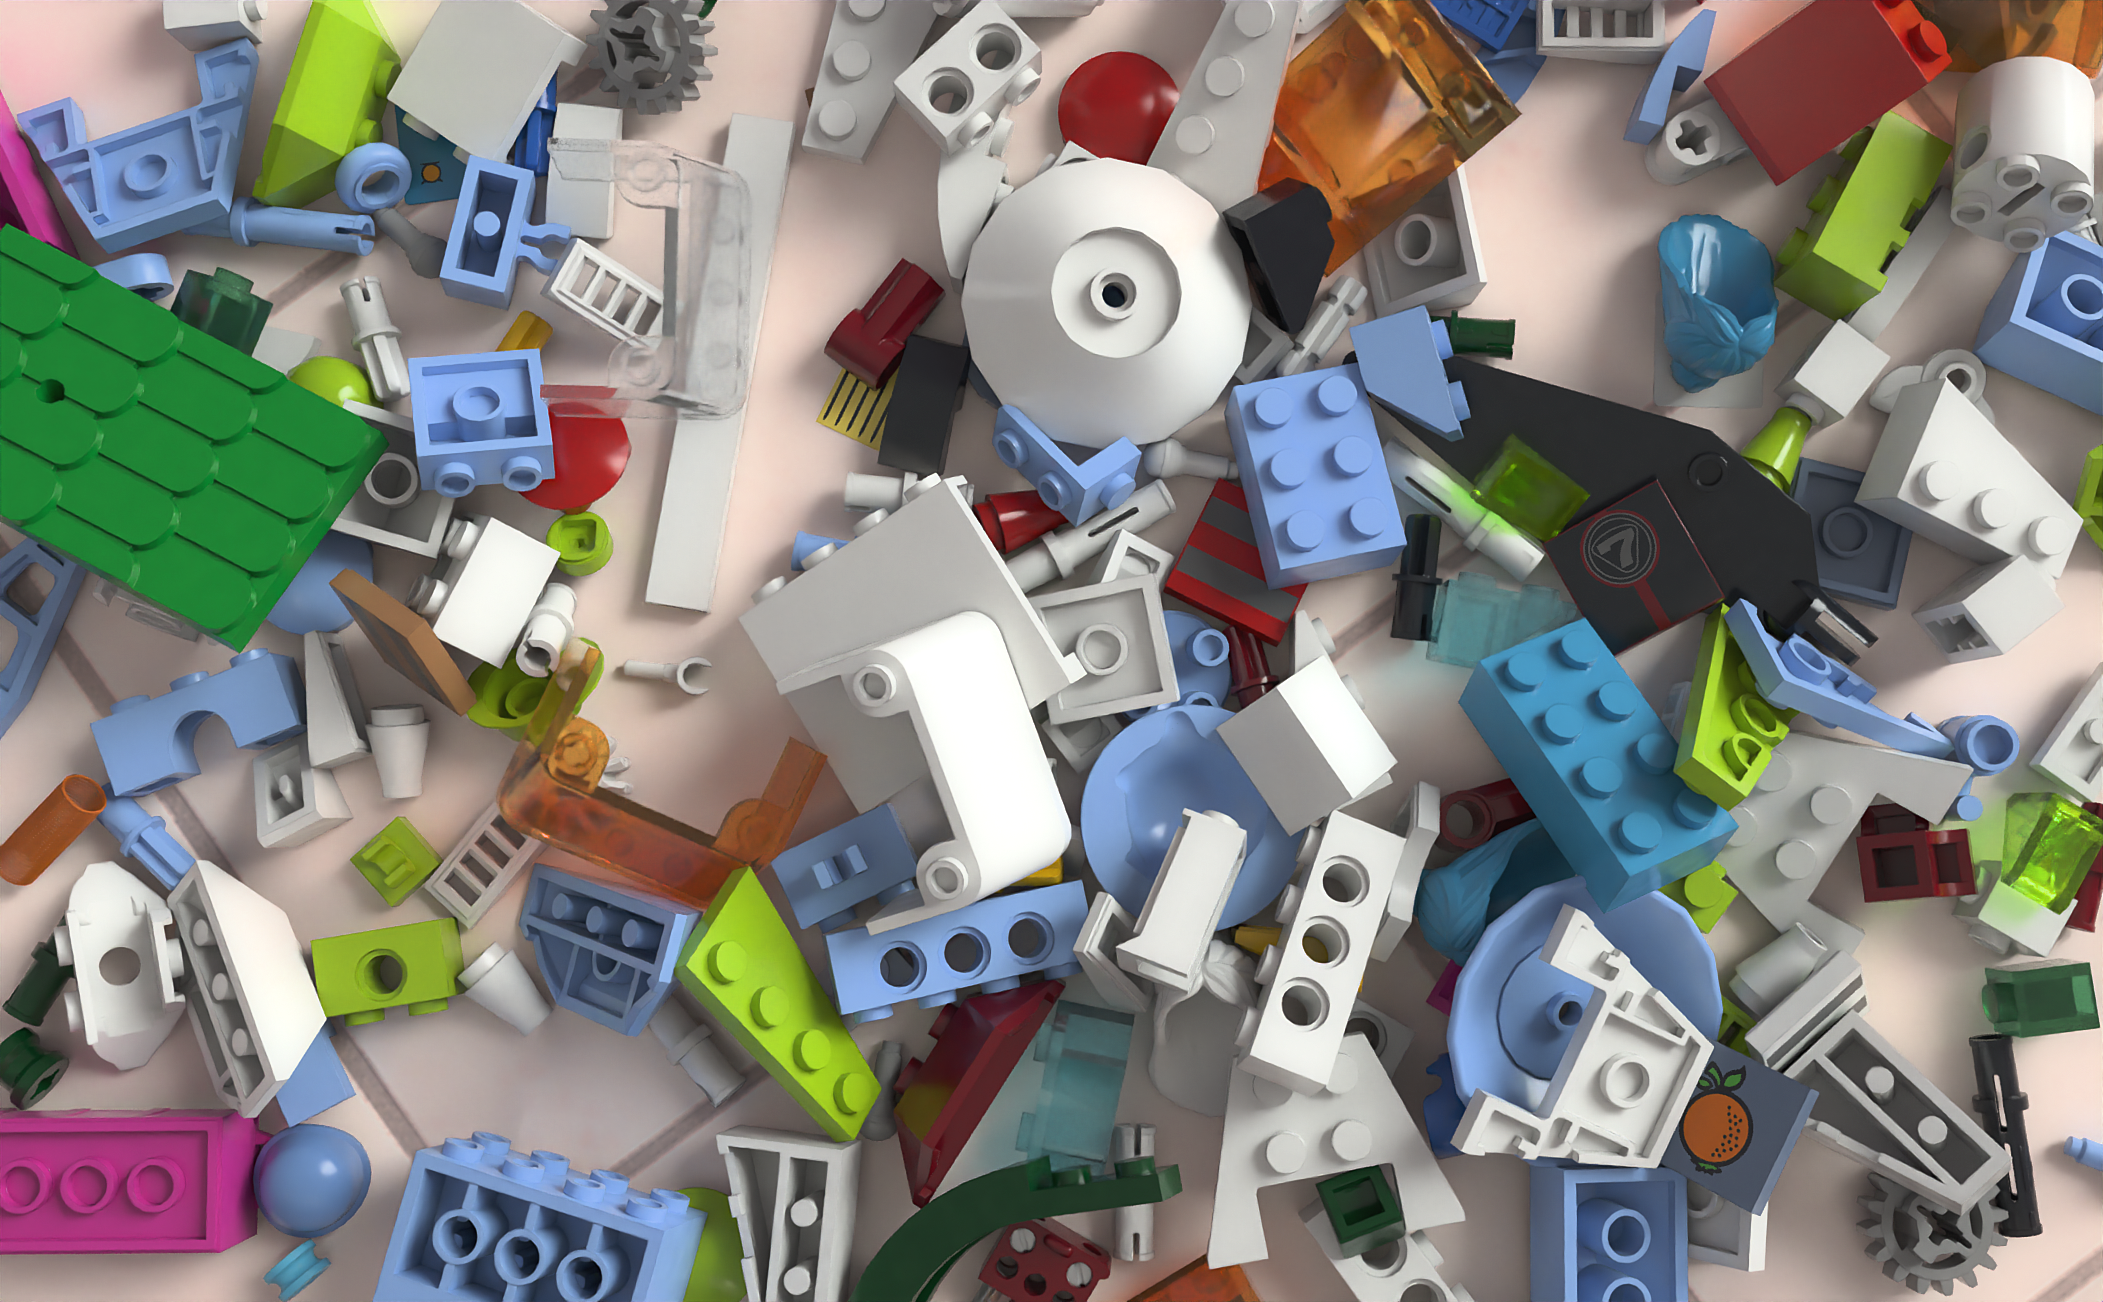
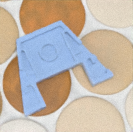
[17,37,259,254]

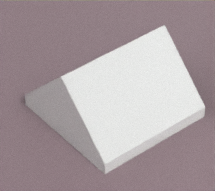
[1353,157,1488,319]
[330,398,456,560]
[1215,655,1398,837]

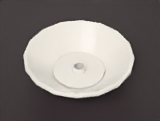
[961,157,1252,450]

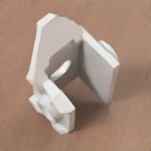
[53,861,186,1071]

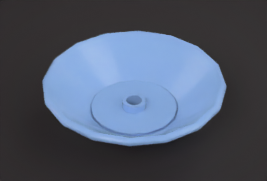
[1446,875,1723,1168]

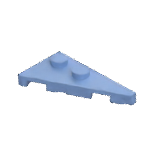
[1723,598,1955,760]

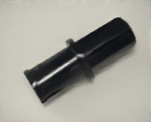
[1390,514,1443,642]

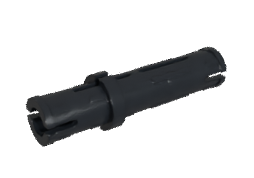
[1968,1033,2043,1238]

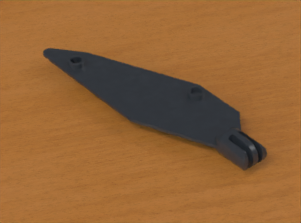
[1342,350,1879,667]

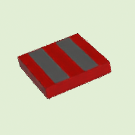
[1162,477,1309,648]

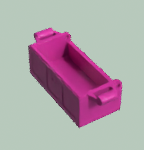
[0,1108,274,1255]

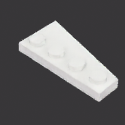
[801,0,943,166]

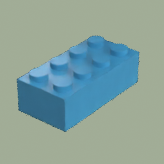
[1458,617,1739,914]

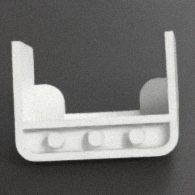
[775,611,1071,936]

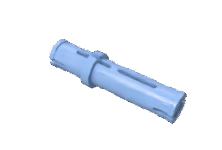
[181,196,375,256]

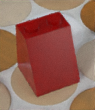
[1703,0,1953,186]

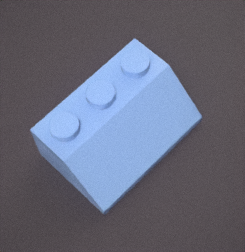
[1972,230,2103,416]
[1530,1163,1688,1302]

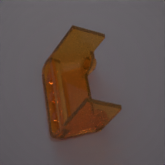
[496,636,828,909]

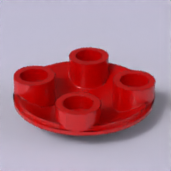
[1058,51,1180,166]
[517,391,632,515]

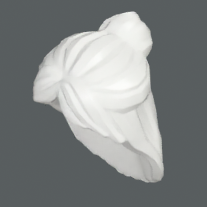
[1148,930,1263,1118]

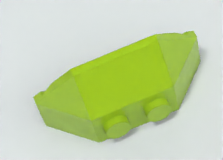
[252,0,402,209]

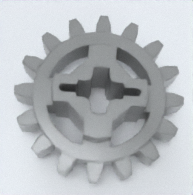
[585,0,718,115]
[1856,1172,2009,1296]

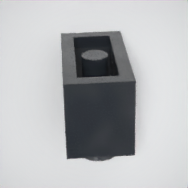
[1222,177,1335,335]

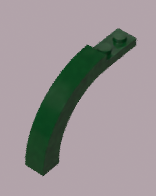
[848,1155,1183,1302]

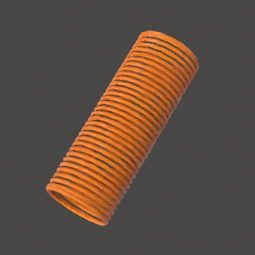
[0,774,107,886]

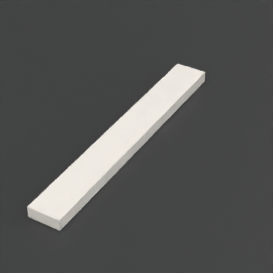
[645,112,796,613]

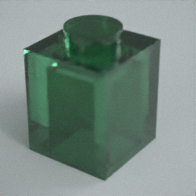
[170,267,274,357]
[1981,958,2100,1038]

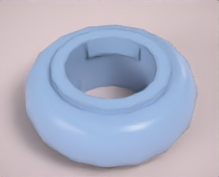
[334,142,412,214]

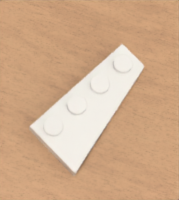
[1146,0,1304,234]

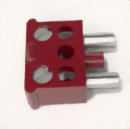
[971,1217,1112,1302]

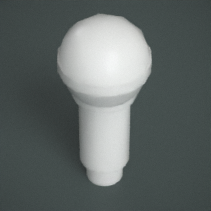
[1143,437,1239,481]

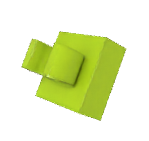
[350,816,444,907]

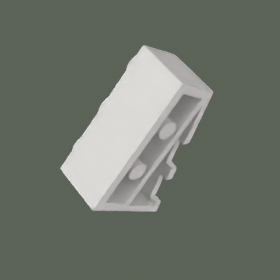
[1854,377,2084,580]
[1783,1009,2012,1216]
[715,1125,863,1302]

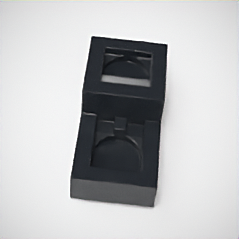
[877,334,971,477]

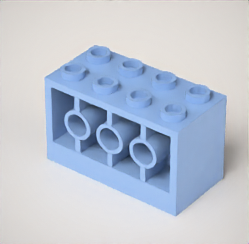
[372,1131,708,1302]

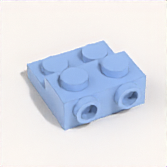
[407,348,555,498]

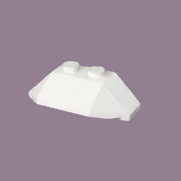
[167,860,326,1118]

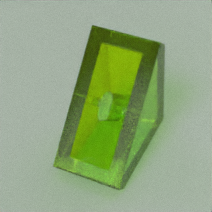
[1469,433,1590,542]
[2001,792,2103,915]

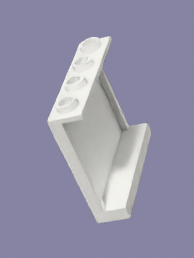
[737,473,1087,815]

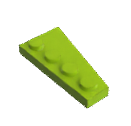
[674,866,882,1143]

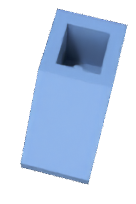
[1349,305,1471,442]

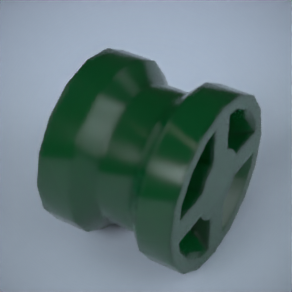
[0,1027,70,1110]

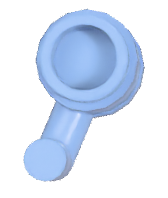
[1936,715,2020,821]

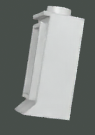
[1115,808,1247,995]

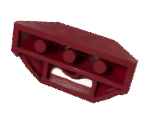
[892,978,1066,1209]

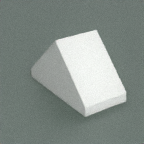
[252,732,354,848]

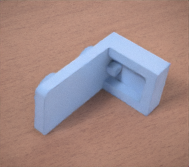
[992,404,1142,527]

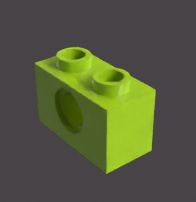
[310,917,467,1027]

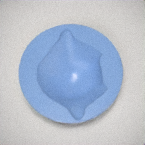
[1080,705,1306,931]

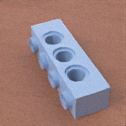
[821,879,1089,1024]

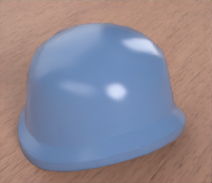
[253,1124,372,1238]

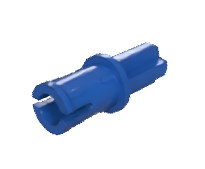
[514,64,560,178]

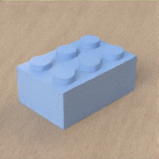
[1224,362,1407,590]

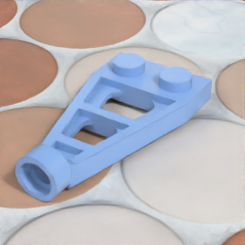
[0,537,87,740]

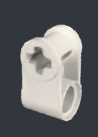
[1644,96,1753,186]

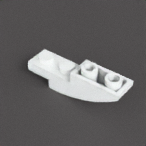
[937,50,1016,294]

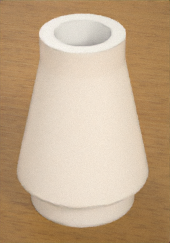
[365,704,431,798]
[1729,922,1828,1018]
[457,941,554,1037]

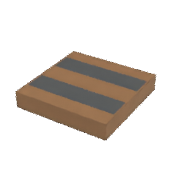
[329,568,478,717]

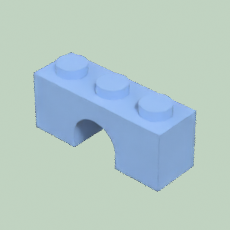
[90,648,307,797]

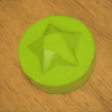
[546,511,614,576]

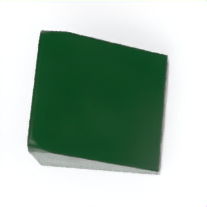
[1315,1165,1406,1259]

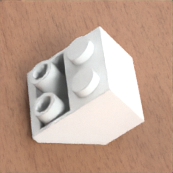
[405,510,561,669]

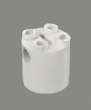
[1950,57,2095,253]

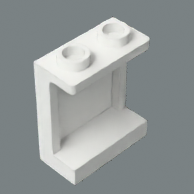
[387,0,588,166]

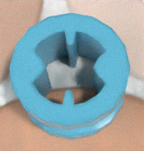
[263,1239,332,1302]

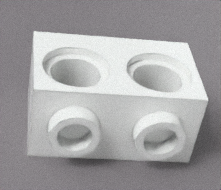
[893,0,1042,157]

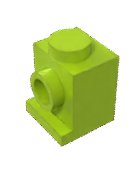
[1657,860,1738,934]

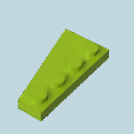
[1673,603,1801,812]

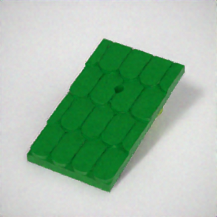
[0,223,390,654]

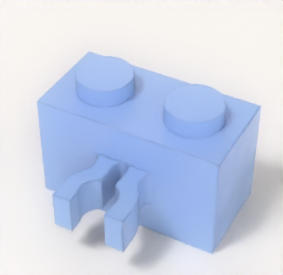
[439,155,572,311]
[769,803,919,934]

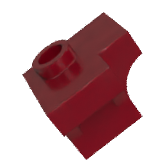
[1856,803,1979,903]

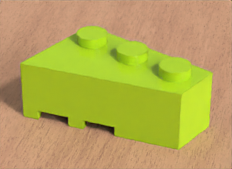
[1773,110,1953,322]

